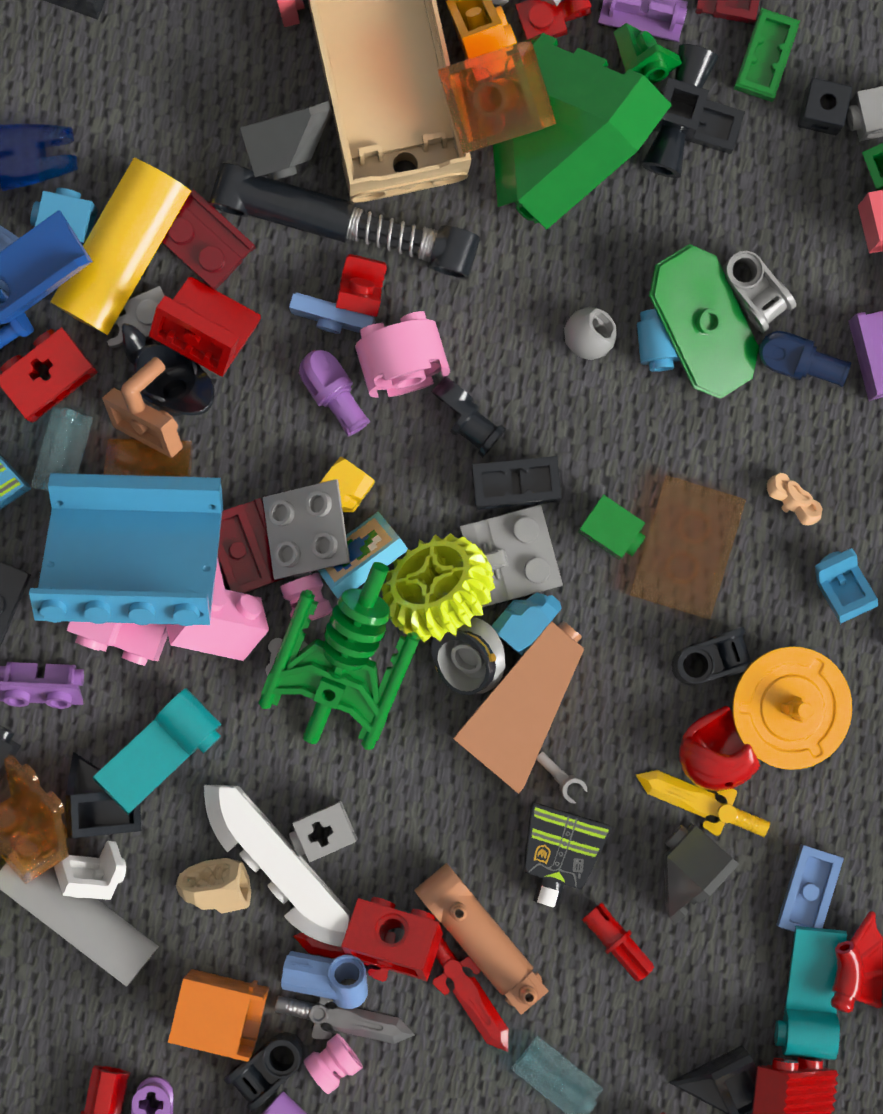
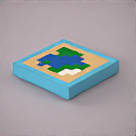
[318,512,408,599]

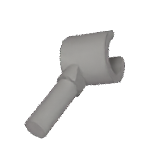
[536,751,587,803]

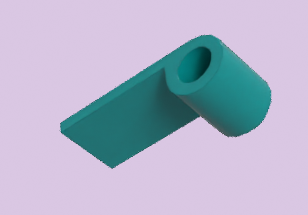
[93,688,221,814]
[774,926,847,1060]

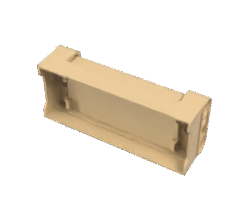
[308,0,471,203]

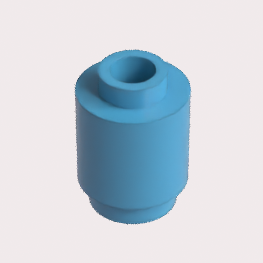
[637,309,680,372]

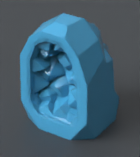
[491,592,562,656]

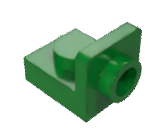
[614,23,682,84]

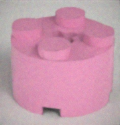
[355,311,450,398]

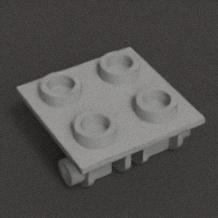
[263,479,350,580]

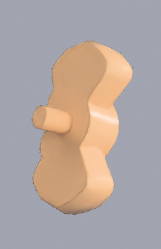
[767,473,823,525]

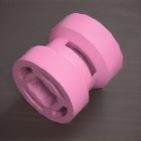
[280,573,332,621]
[303,1033,363,1094]

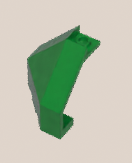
[488,33,672,230]

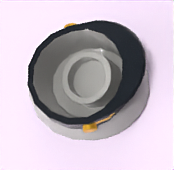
[431,618,505,695]

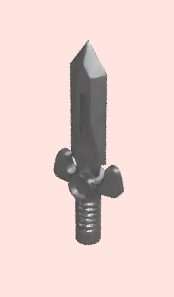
[274,995,415,1044]

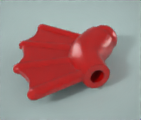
[830,911,883,1013]

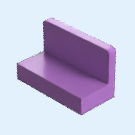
[848,311,883,401]

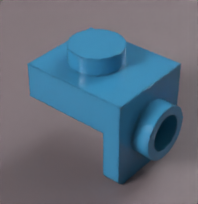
[815,548,878,624]

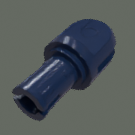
[759,331,852,387]

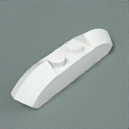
[204,785,351,947]

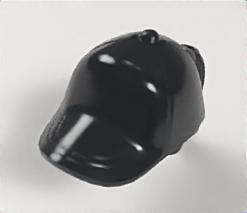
[121,323,215,417]

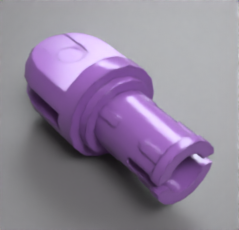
[299,350,370,437]

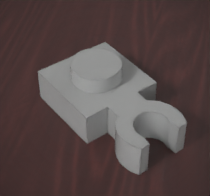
[107,286,165,348]

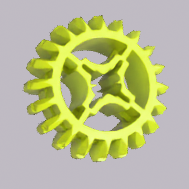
[381,533,495,642]

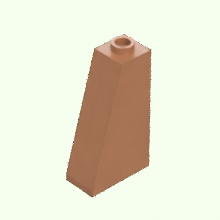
[453,621,584,794]

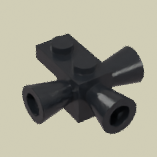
[641,44,745,178]

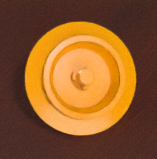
[732,647,852,770]

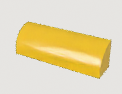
[50,158,191,335]

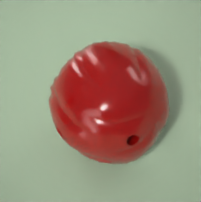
[679,706,760,791]

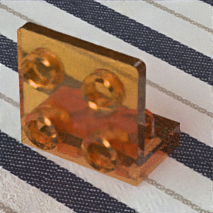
[0,754,68,884]

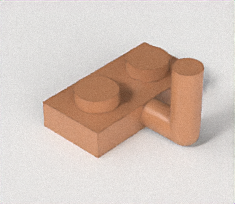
[102,357,183,458]

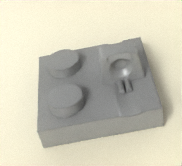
[460,505,563,608]

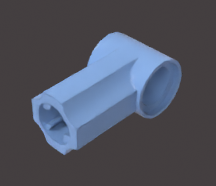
[281,951,368,1009]

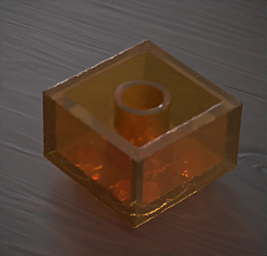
[438,40,556,154]

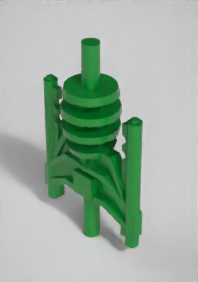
[258,562,420,750]

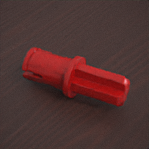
[582,902,654,981]

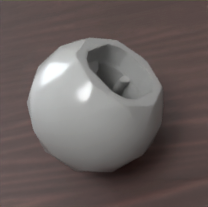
[564,307,616,360]

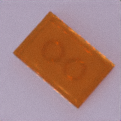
[629,475,746,620]

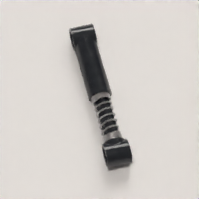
[209,163,480,279]

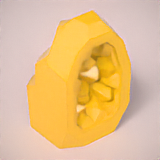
[320,456,375,513]

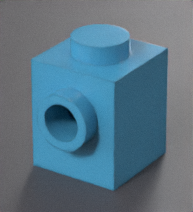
[30,188,98,245]

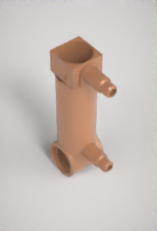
[414,863,549,1015]

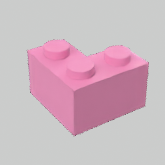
[166,557,269,661]
[67,622,168,666]

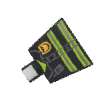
[523,802,612,908]

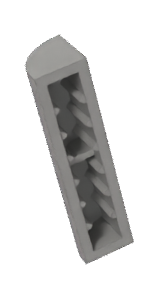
[0,845,159,987]

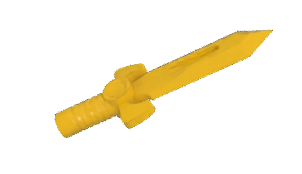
[636,770,770,837]

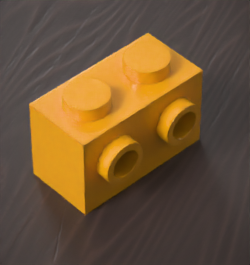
[446,0,518,81]

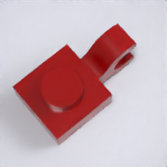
[515,0,592,40]

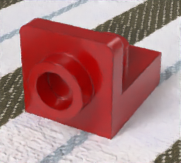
[336,254,387,317]

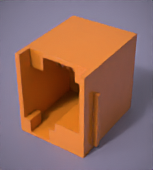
[168,969,269,1062]

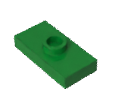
[733,8,800,102]

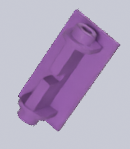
[598,0,688,42]
[0,662,84,709]

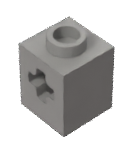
[289,801,358,863]

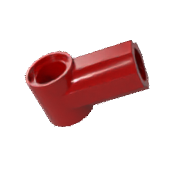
[80,1065,130,1114]

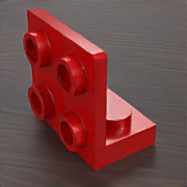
[149,277,261,377]

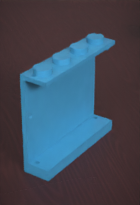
[29,473,223,626]

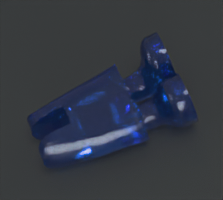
[0,124,78,191]

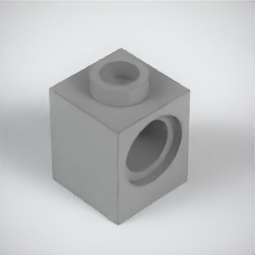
[847,86,883,142]

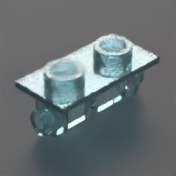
[31,407,94,492]
[511,1035,603,1114]

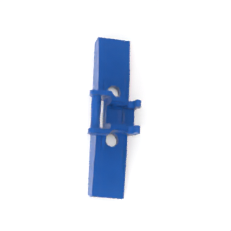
[0,210,93,349]

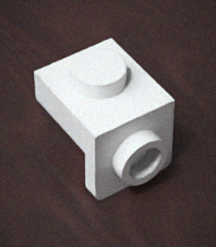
[54,841,126,900]

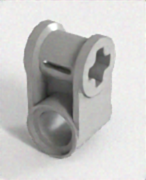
[722,251,797,333]

